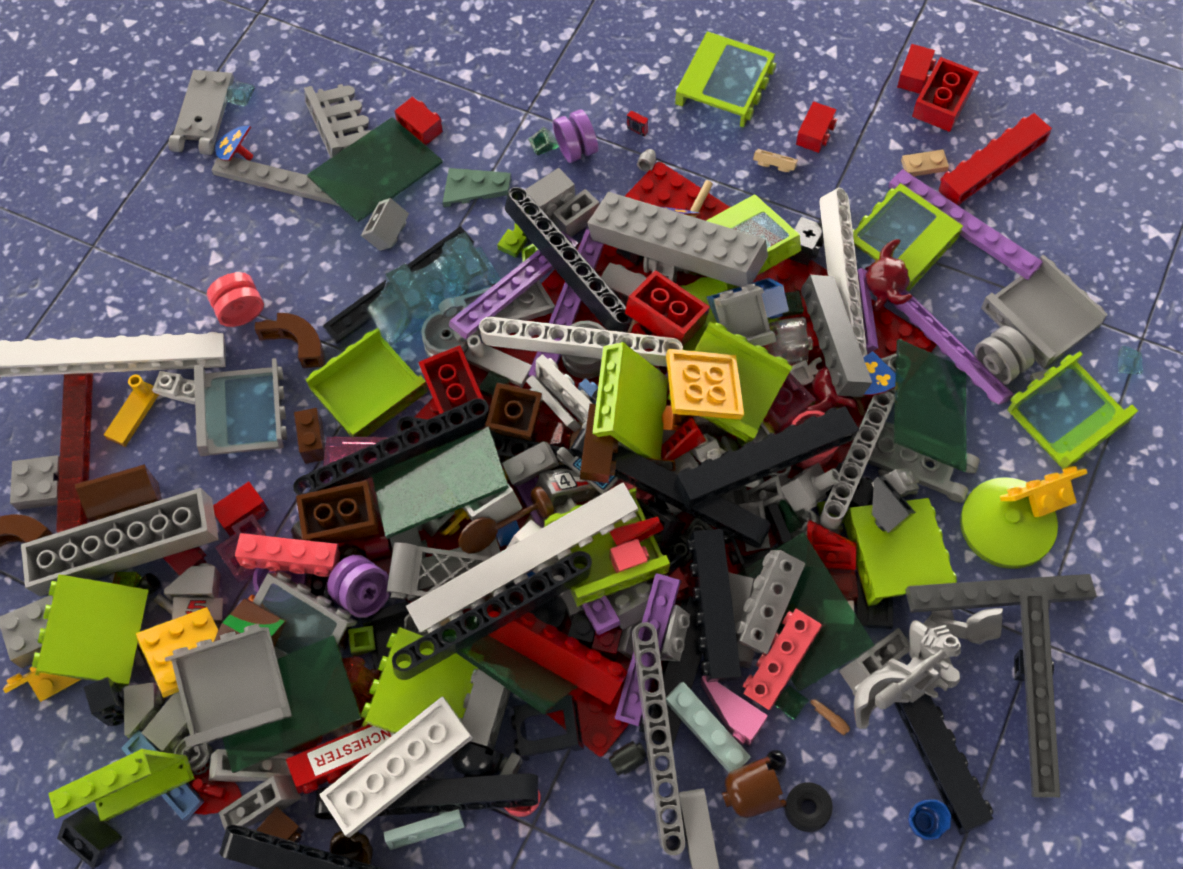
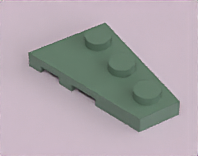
[442,168,511,207]

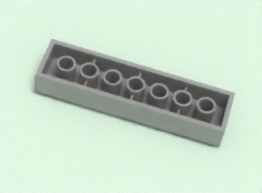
[588,192,768,287]
[21,488,219,596]

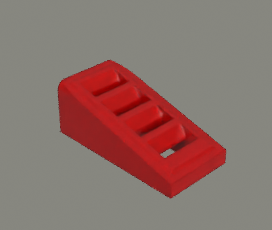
[661,417,706,461]
[610,517,664,546]

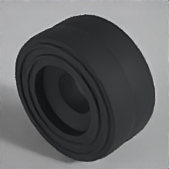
[785,782,833,832]

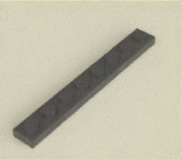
[905,574,1097,613]
[1020,591,1060,797]

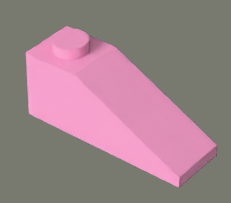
[701,676,768,746]

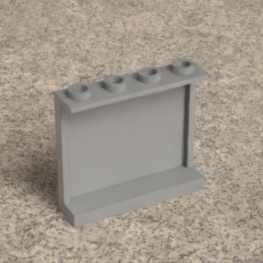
[981,255,1108,369]
[165,624,292,748]

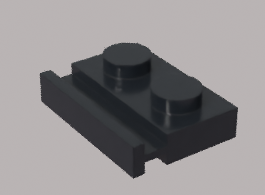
[856,578,893,629]

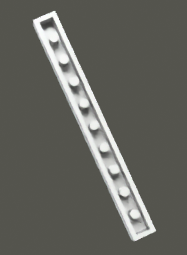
[0,332,226,377]
[406,482,639,633]

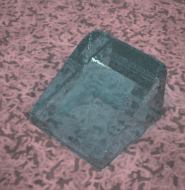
[227,81,255,106]
[1118,346,1143,374]

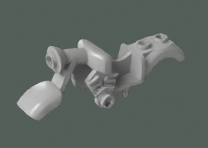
[853,608,1003,729]

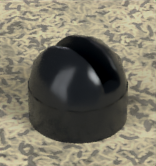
[139,573,161,594]
[766,750,786,772]

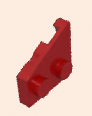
[807,521,857,570]

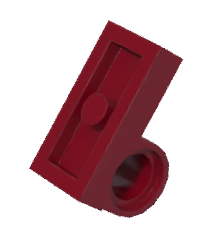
[364,534,393,576]

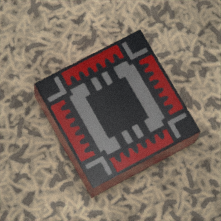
[627,110,648,137]

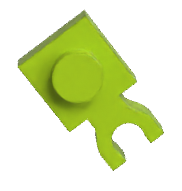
[497,223,527,258]

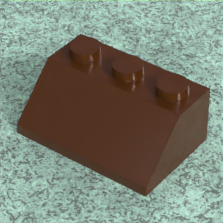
[75,464,162,522]

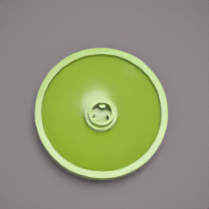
[960,477,1058,569]

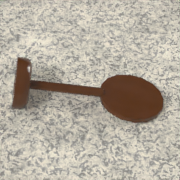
[459,486,554,554]

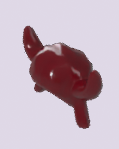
[865,239,912,312]
[806,358,857,413]

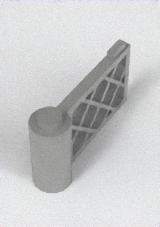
[386,543,491,609]

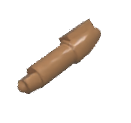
[810,699,850,736]

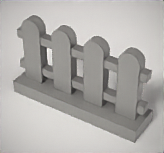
[304,84,376,162]

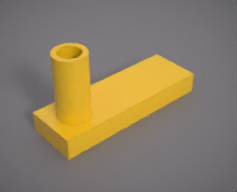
[104,375,159,447]

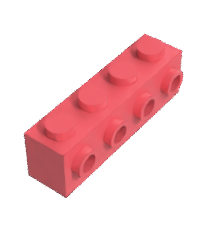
[235,533,341,577]
[743,609,822,710]

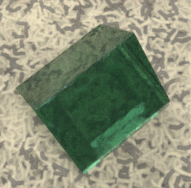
[774,685,809,720]

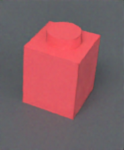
[609,539,649,573]

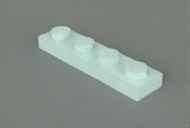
[666,682,751,773]

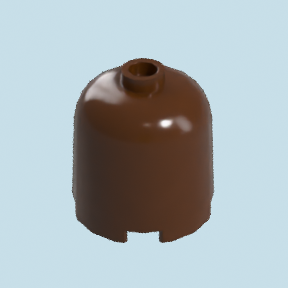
[722,756,787,818]

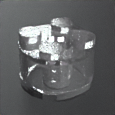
[768,317,813,365]

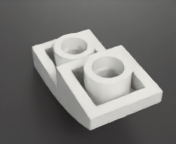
[152,371,195,405]
[690,433,726,463]

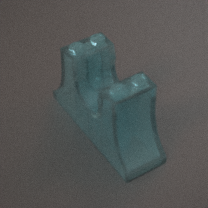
[367,232,501,346]

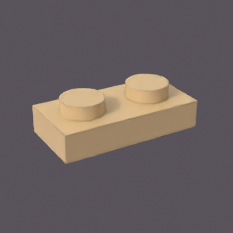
[753,149,798,173]
[901,149,949,176]

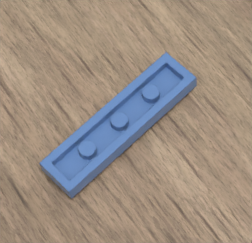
[121,730,205,821]

